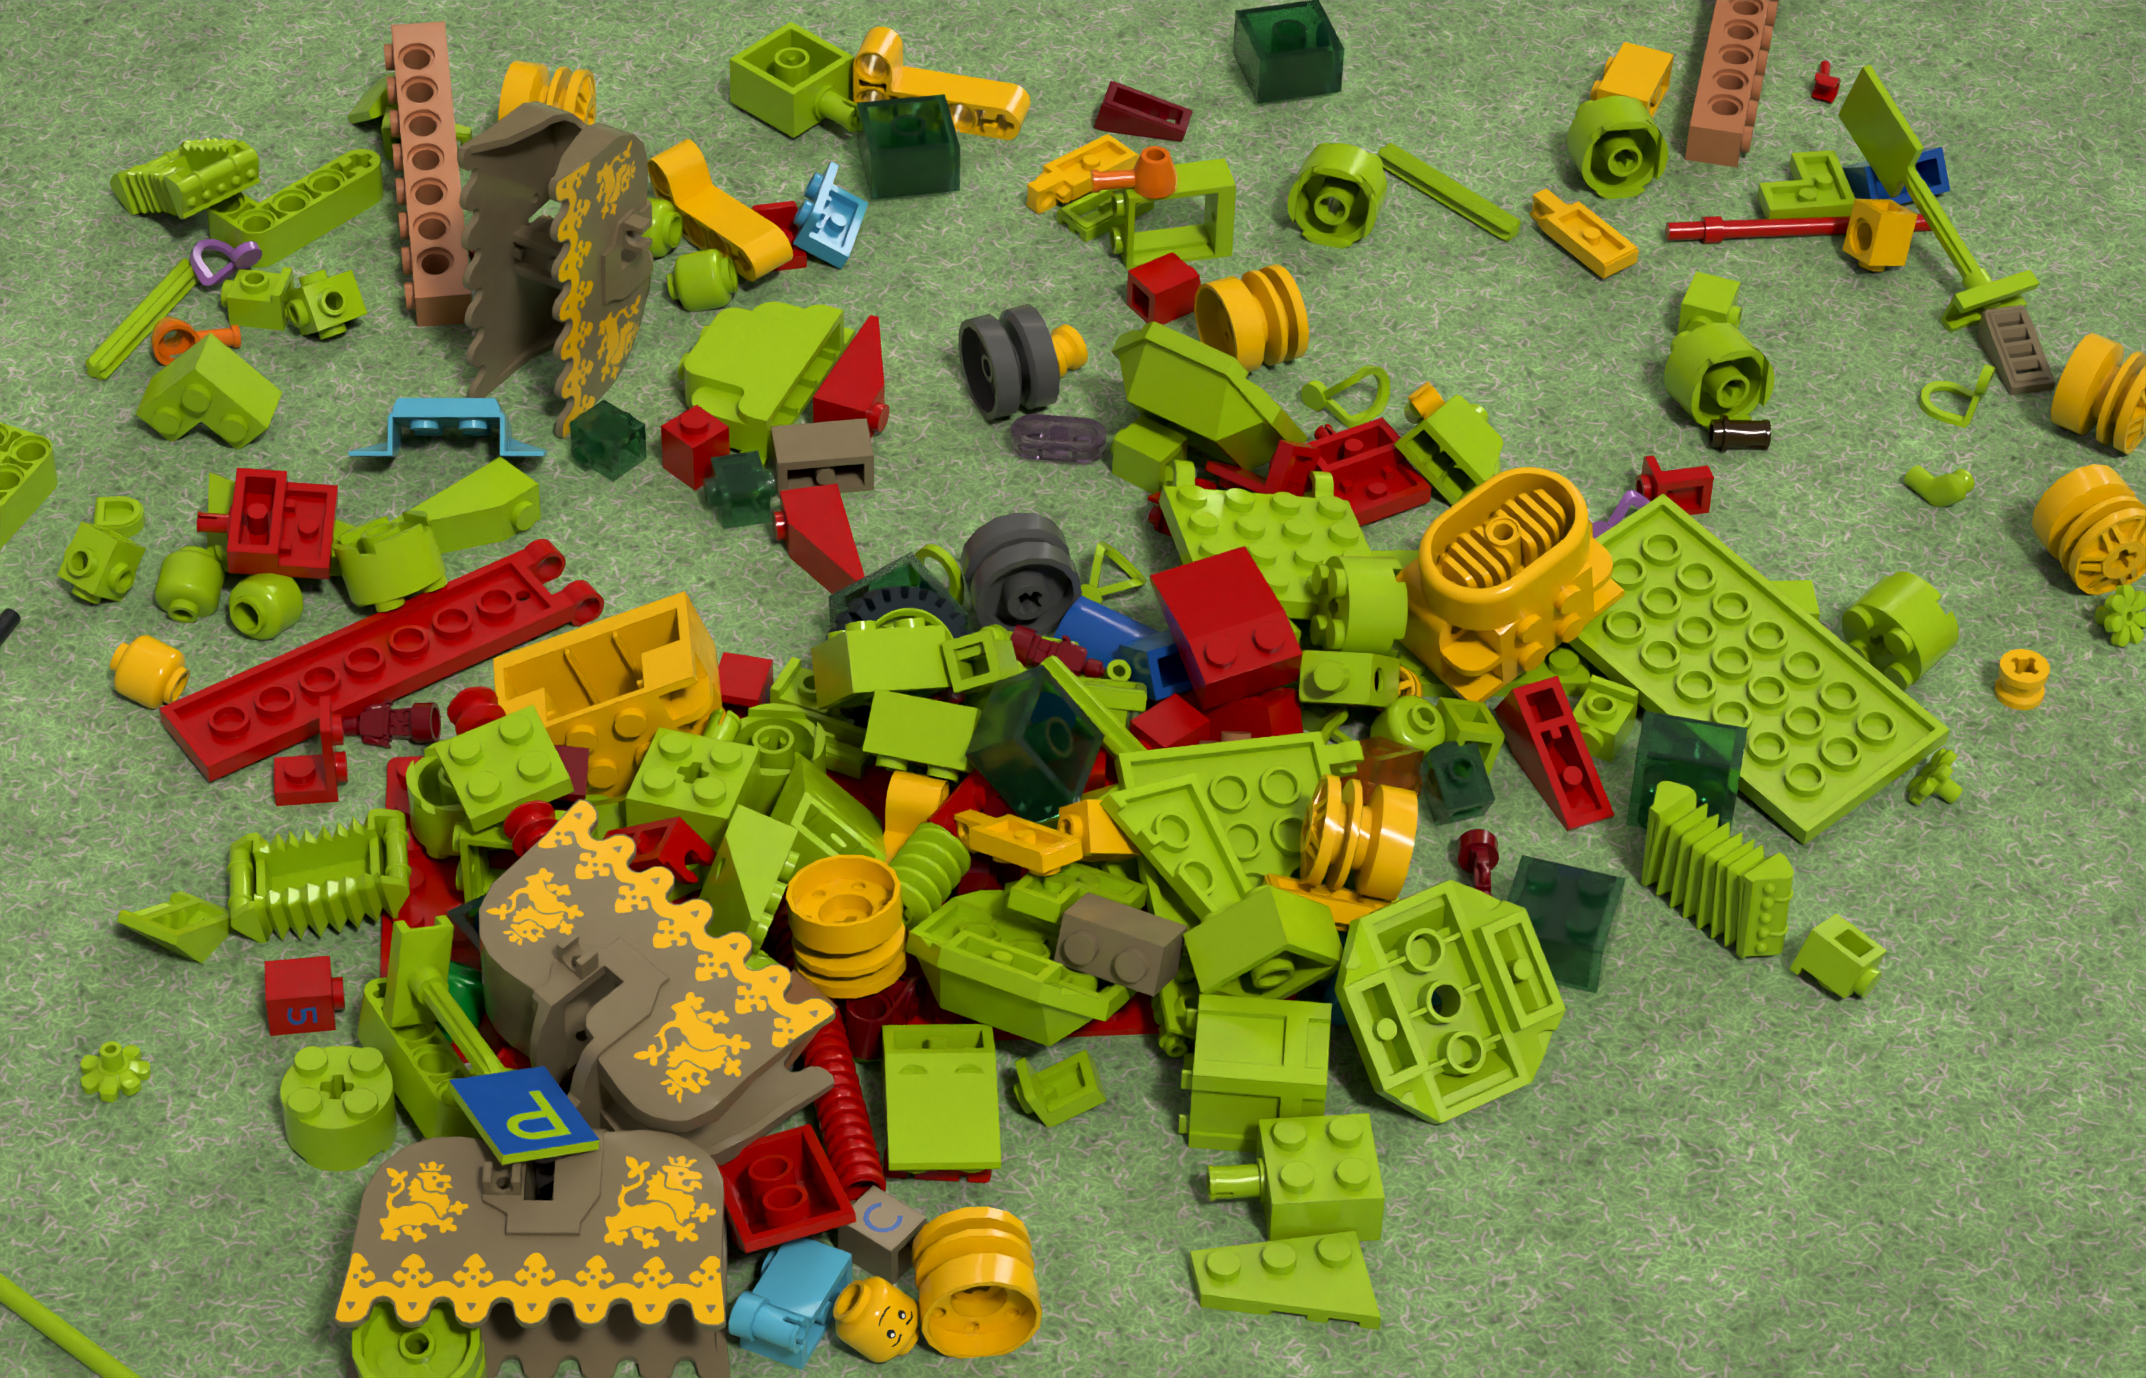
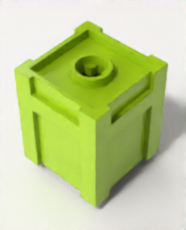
[1178,993,1332,1153]

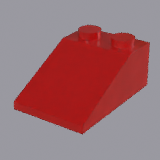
[1149,546,1303,711]
[717,1124,857,1253]

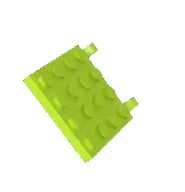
[1159,459,1373,620]
[1114,731,1399,954]

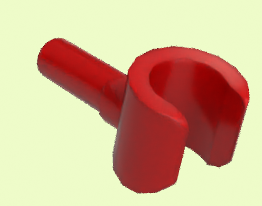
[1811,61,1841,104]

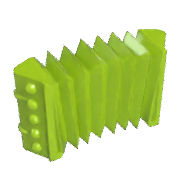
[110,138,260,219]
[1641,781,1794,959]
[227,808,411,943]

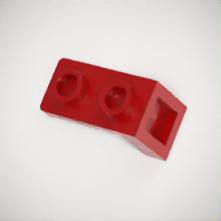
[1205,440,1322,497]
[274,695,348,806]

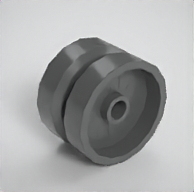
[958,304,1060,421]
[960,513,1082,636]

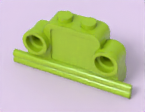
[678,301,855,482]

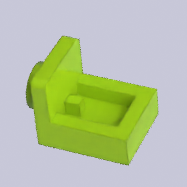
[1014,1049,1107,1128]

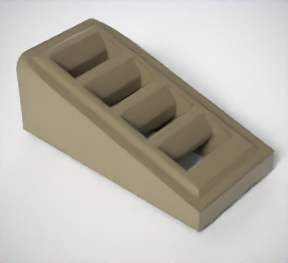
[1977,305,2055,395]

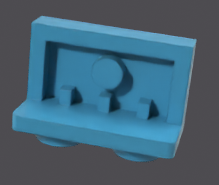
[793,161,868,269]

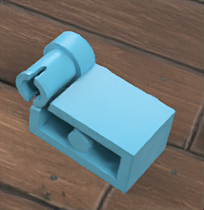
[728,1237,852,1370]

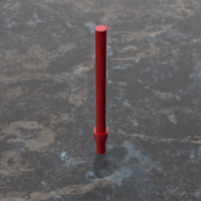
[1665,214,1932,244]

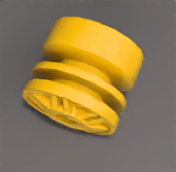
[498,60,596,125]
[1194,264,1309,372]
[2051,332,2146,455]
[2031,464,2146,595]
[1300,774,1418,901]
[786,855,908,999]
[911,1206,1042,1359]

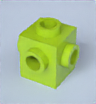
[286,269,368,340]
[57,521,146,604]

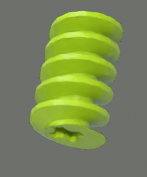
[888,822,971,930]

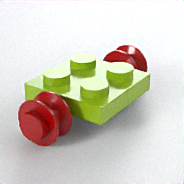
[434,686,574,857]

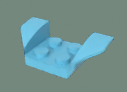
[348,398,547,457]

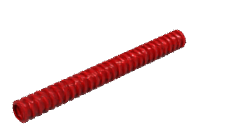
[770,880,886,1201]

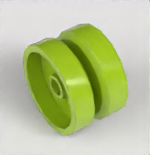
[352,1301,487,1378]

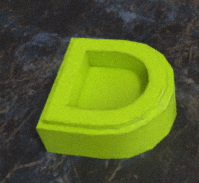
[94,496,146,538]

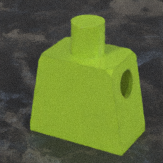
[1299,650,1401,709]

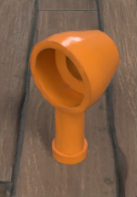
[1090,146,1178,199]
[151,317,241,366]

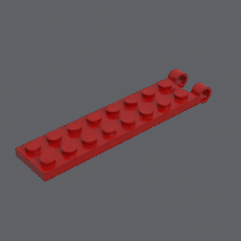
[159,539,604,782]

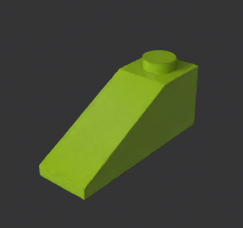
[389,457,541,554]

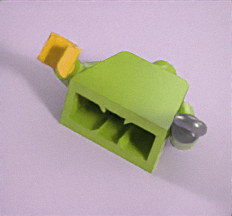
[1394,381,1504,506]

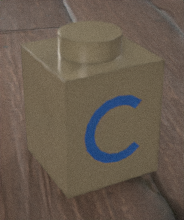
[837,1185,927,1285]

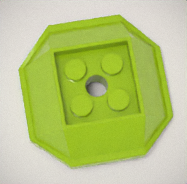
[1111,321,1308,471]
[1334,879,1566,1124]
[906,880,1138,1047]

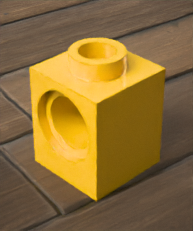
[1842,199,1918,271]
[1057,799,1144,862]

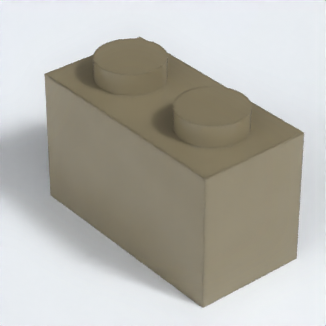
[771,418,874,498]
[1054,892,1188,997]

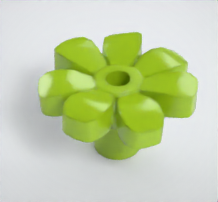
[2095,584,2146,647]
[1906,748,1963,805]
[80,1041,151,1103]

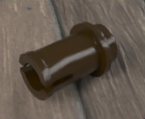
[1708,415,1771,453]

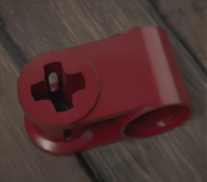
[845,972,927,1060]

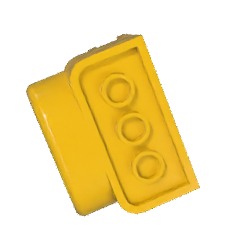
[1396,467,1624,702]
[493,591,726,798]

